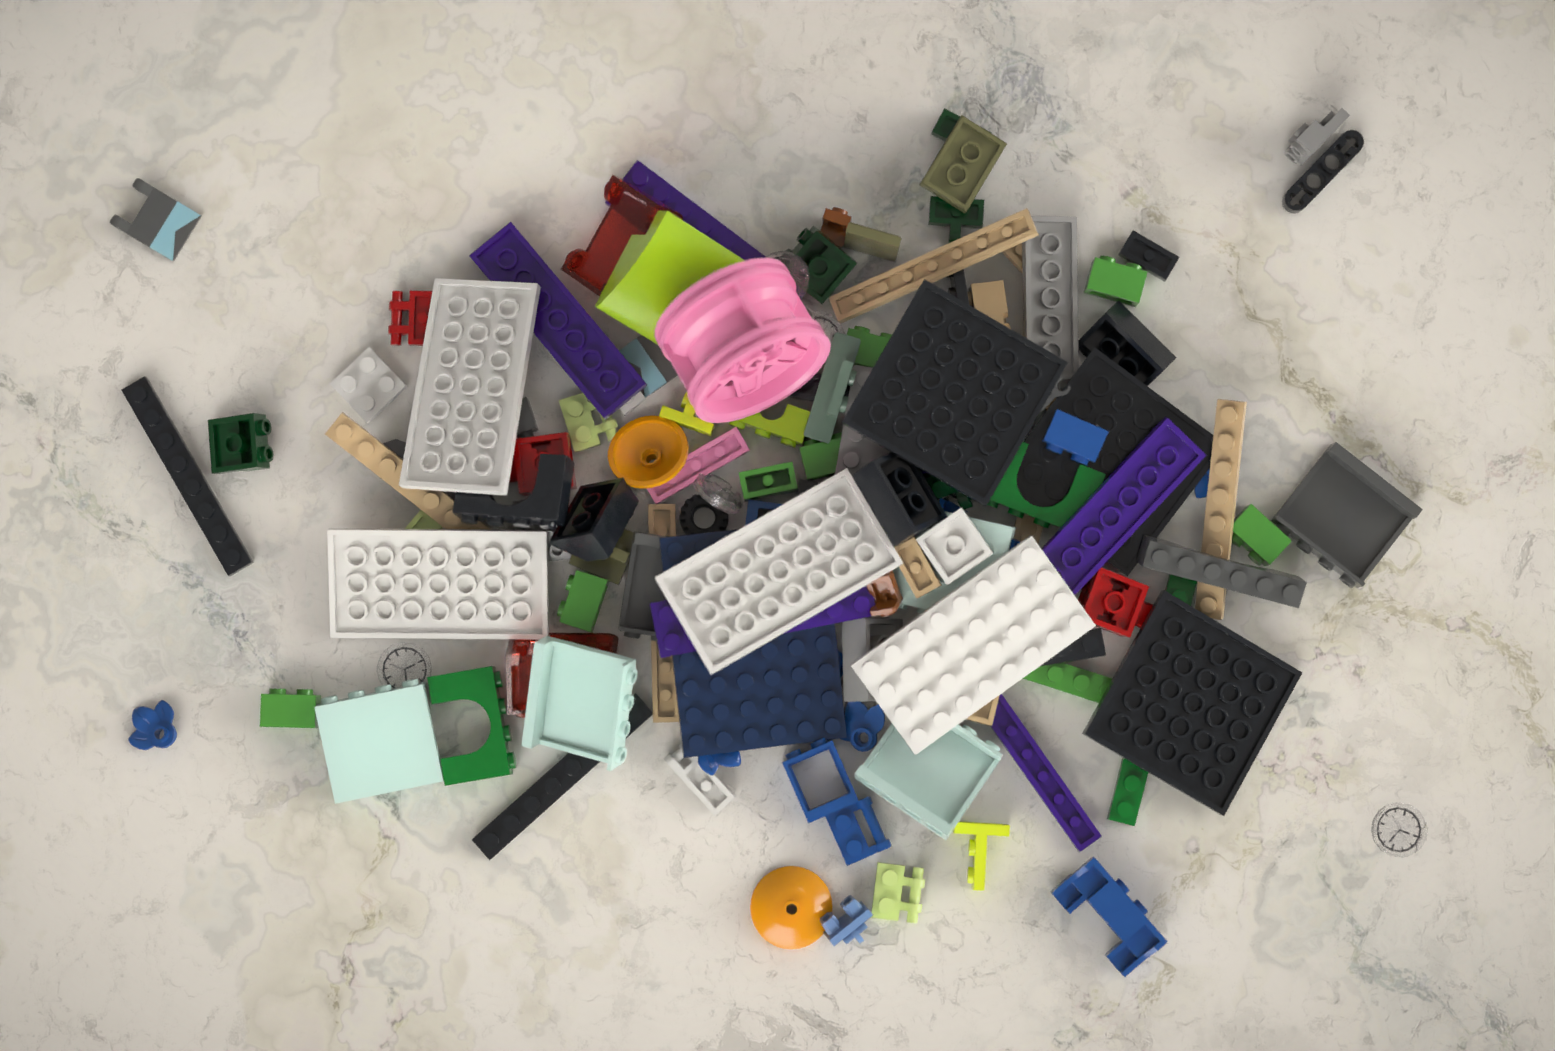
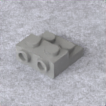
[1285,108,1350,166]

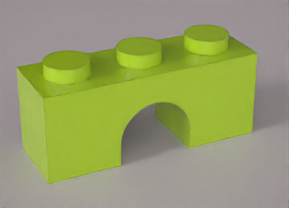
[729,404,810,448]

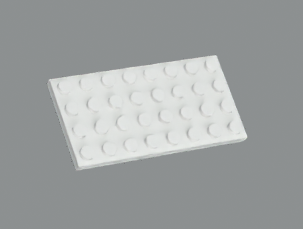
[399,278,541,496]
[655,468,903,675]
[327,528,549,640]
[850,535,1096,755]

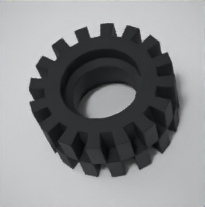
[679,493,729,535]

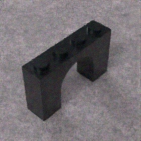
[452,454,574,530]

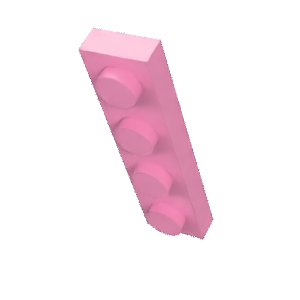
[647,427,750,504]

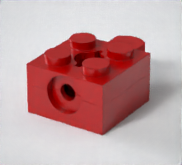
[509,432,577,496]
[1078,567,1153,638]

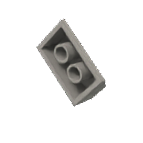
[842,618,903,702]

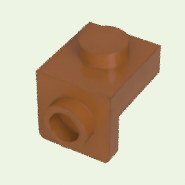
[820,207,852,248]
[866,571,903,617]

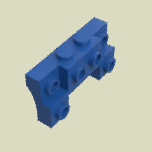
[1050,856,1168,977]

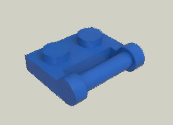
[825,796,892,866]

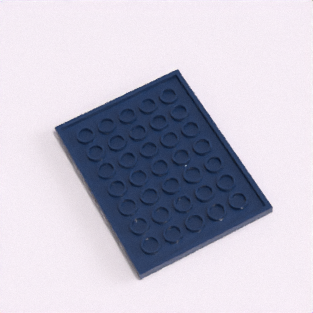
[659,529,847,758]

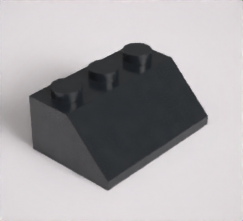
[1078,301,1177,386]
[853,452,948,547]
[549,477,639,562]

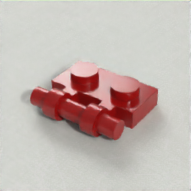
[388,291,432,346]

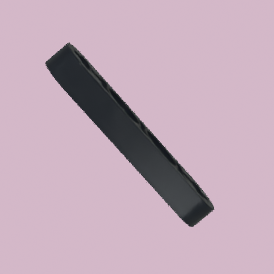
[1282,130,1364,214]

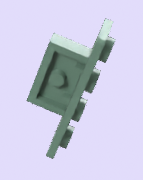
[804,332,861,443]

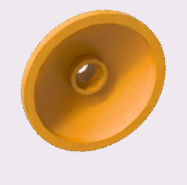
[608,415,689,489]
[750,866,833,949]

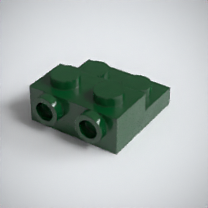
[780,225,857,304]
[208,413,274,474]

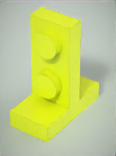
[659,392,714,437]
[952,821,1010,891]

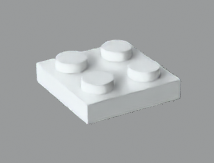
[330,347,407,424]
[916,508,994,585]

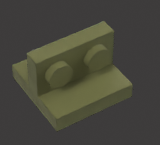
[569,529,633,585]

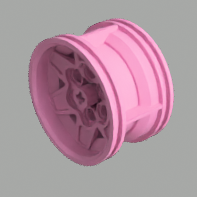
[655,258,831,423]

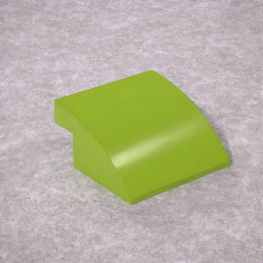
[595,211,745,345]

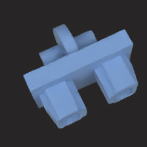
[820,895,873,946]

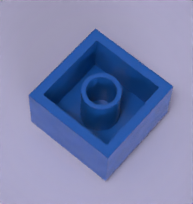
[1042,409,1109,465]

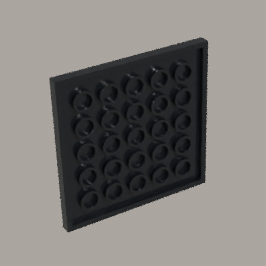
[841,279,1068,506]
[1017,347,1213,576]
[1082,590,1303,816]

